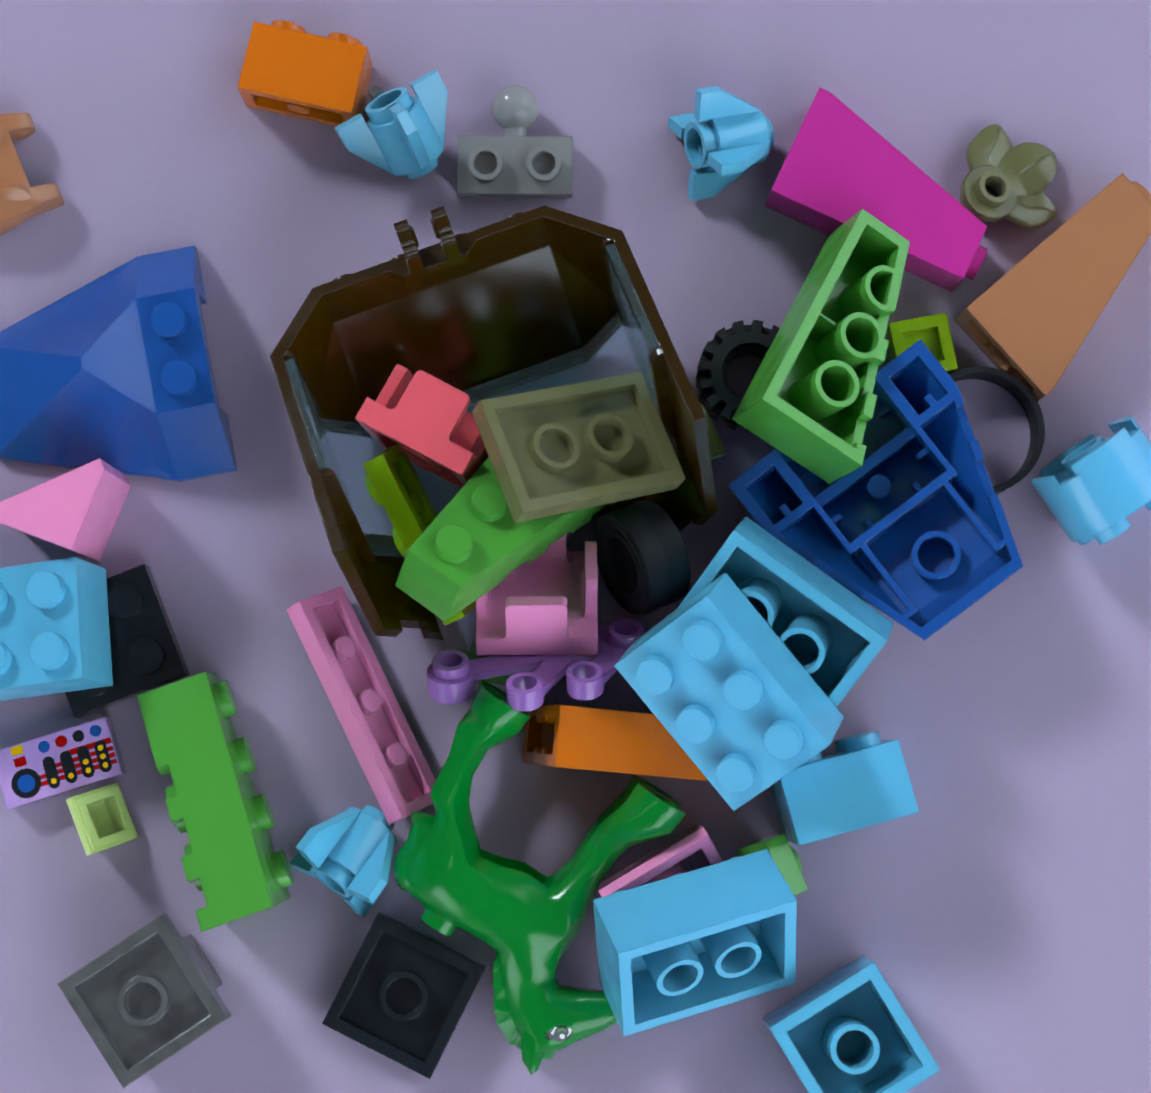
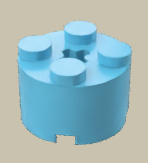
[1031,415,1151,545]

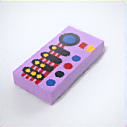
[0,717,126,810]

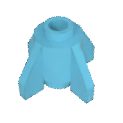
[335,69,448,179]
[668,86,774,201]
[290,805,398,917]

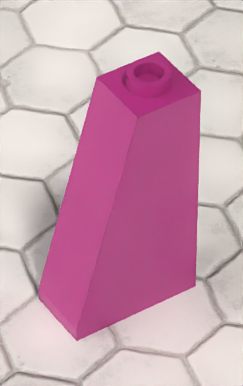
[765,87,988,292]

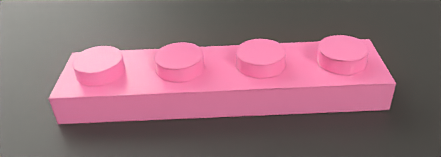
[286,586,436,825]

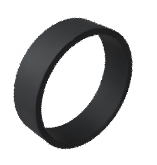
[949,366,1045,494]

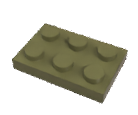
[472,372,686,523]

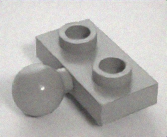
[457,85,573,197]

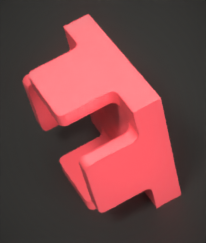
[355,364,489,489]

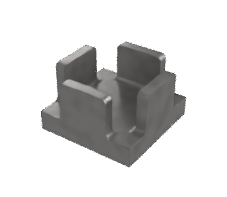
[57,913,231,1089]

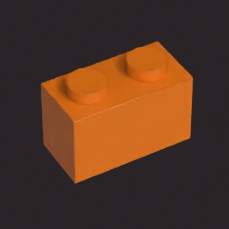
[237,20,373,127]

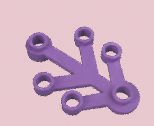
[427,619,651,712]

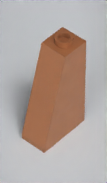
[955,173,1151,401]

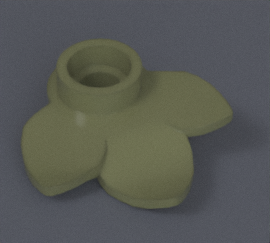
[960,124,1058,229]

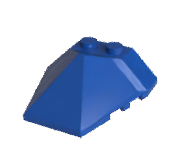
[0,245,238,482]
[728,339,1023,641]

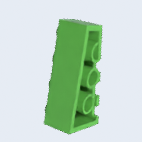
[732,209,910,484]
[395,457,617,622]
[137,671,294,932]

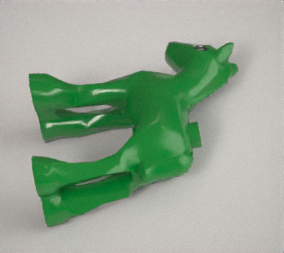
[392,680,687,1075]

